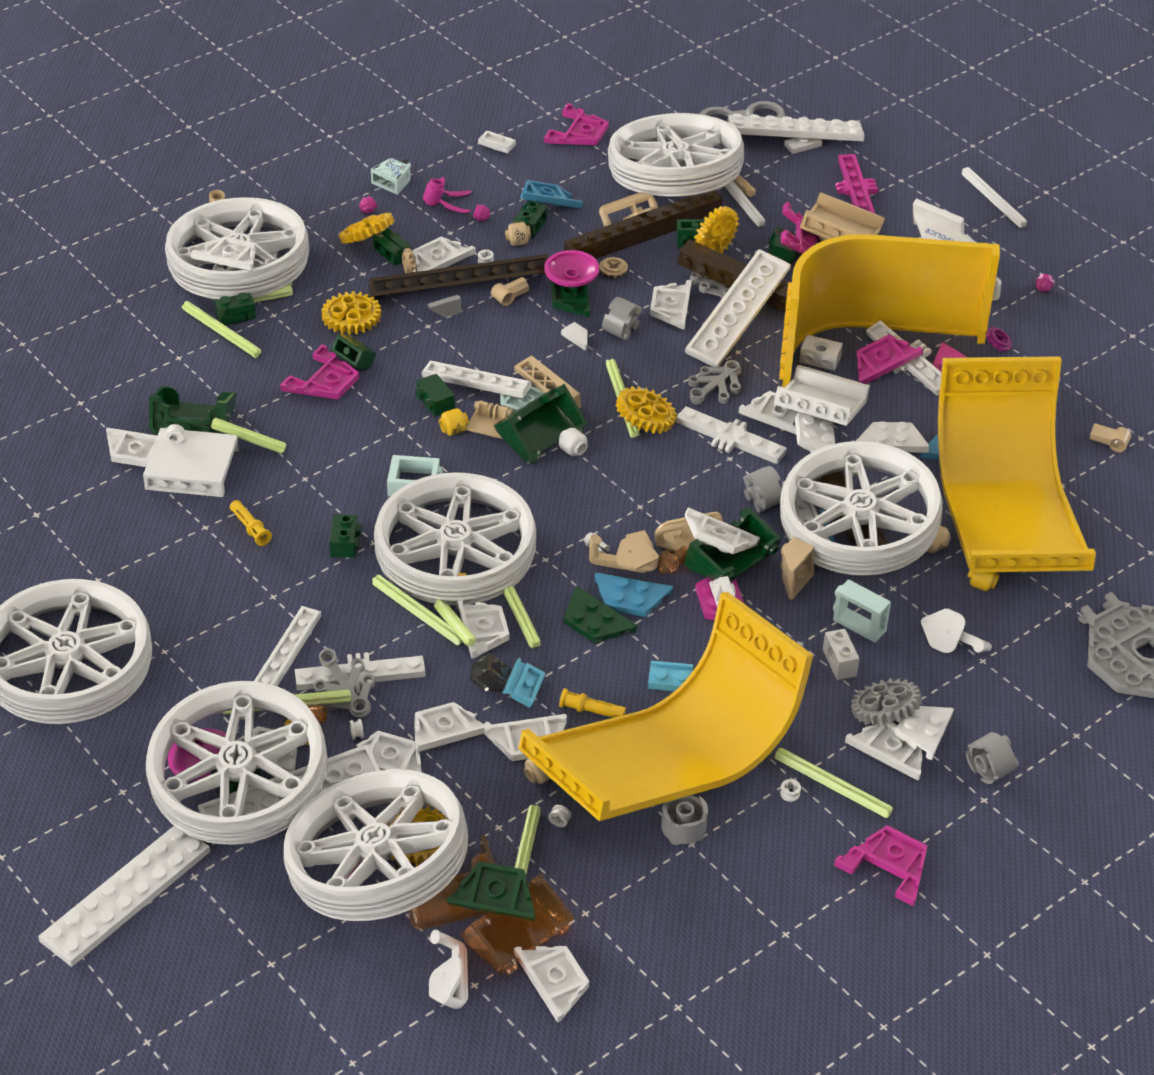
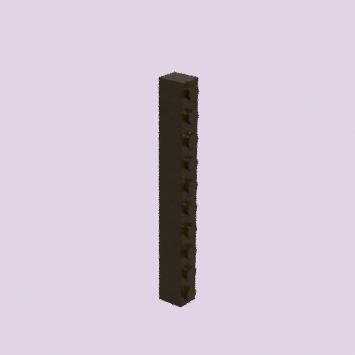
[564,190,723,259]
[367,254,548,297]

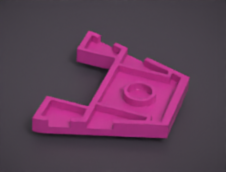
[544,103,609,145]
[781,201,822,254]
[280,344,359,399]
[834,825,928,906]

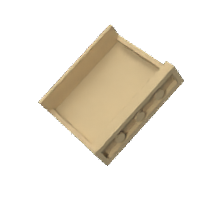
[800,192,885,239]

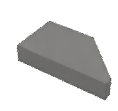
[427,295,461,318]

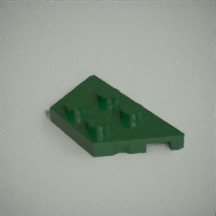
[550,280,590,317]
[564,586,637,644]
[446,861,536,921]

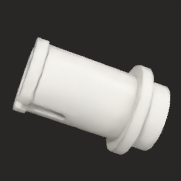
[584,532,610,554]

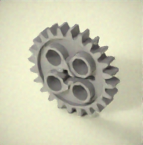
[851,678,922,726]

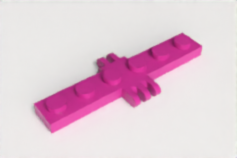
[835,154,878,214]

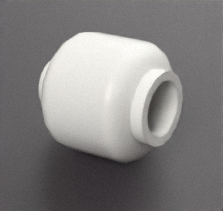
[559,428,588,456]

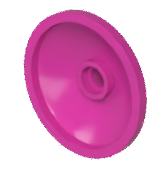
[545,250,599,287]
[168,728,226,781]

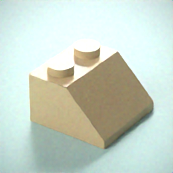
[781,537,815,600]

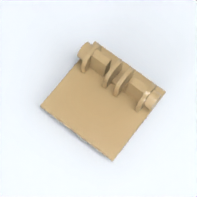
[466,400,513,439]

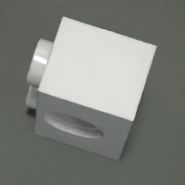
[799,335,843,371]
[823,629,859,680]

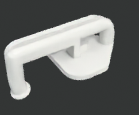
[921,609,992,653]
[429,930,468,1009]

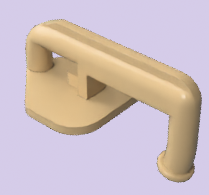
[599,192,659,226]
[655,512,723,552]
[589,535,659,573]

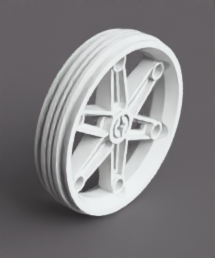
[608,113,744,196]
[165,198,309,299]
[780,441,942,575]
[374,473,536,605]
[0,579,152,724]
[146,681,327,845]
[284,769,468,921]

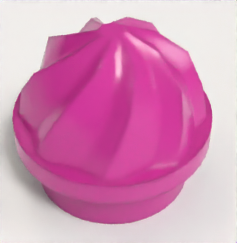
[359,196,377,214]
[473,204,490,221]
[1035,274,1054,292]

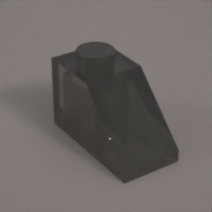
[470,653,512,692]

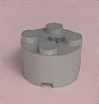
[602,297,642,340]
[743,466,783,513]
[966,732,1019,784]
[661,795,708,845]

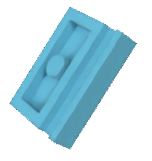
[502,658,545,708]
[648,661,693,691]

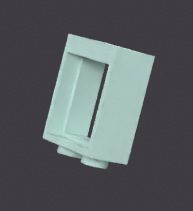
[387,455,443,496]
[833,579,891,643]

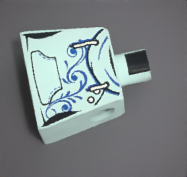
[371,158,411,195]

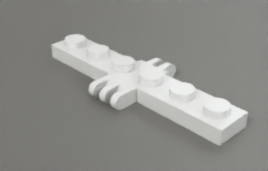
[866,320,941,395]
[676,407,787,464]
[295,652,425,694]

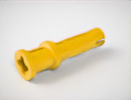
[230,500,272,546]
[559,688,626,718]

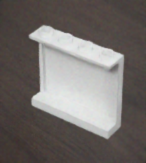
[774,365,870,426]
[143,428,239,497]

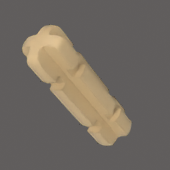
[733,175,756,197]

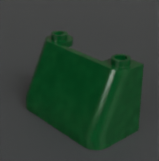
[493,384,588,464]
[149,386,236,435]
[684,507,781,583]

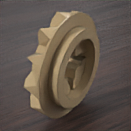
[402,248,417,273]
[599,257,628,278]

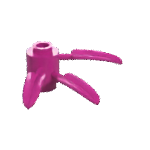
[423,177,471,213]

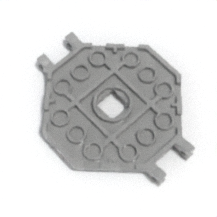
[1078,592,1154,698]

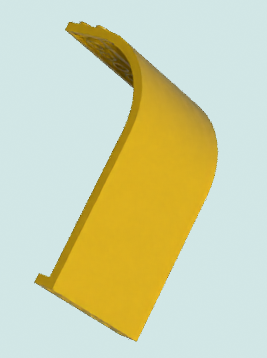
[779,234,1000,388]
[938,357,1096,573]
[518,592,813,821]

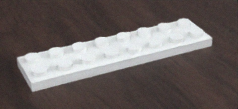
[728,114,865,141]
[685,249,791,367]
[198,744,380,845]
[38,826,210,967]

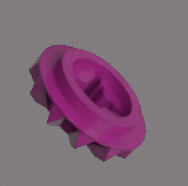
[986,327,1012,352]

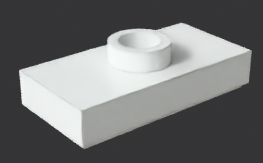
[478,131,516,154]
[784,137,822,154]

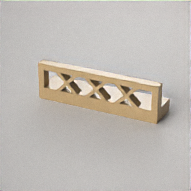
[514,355,581,408]

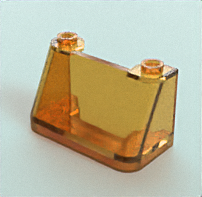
[459,873,575,976]

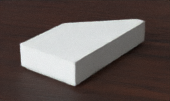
[561,322,587,350]

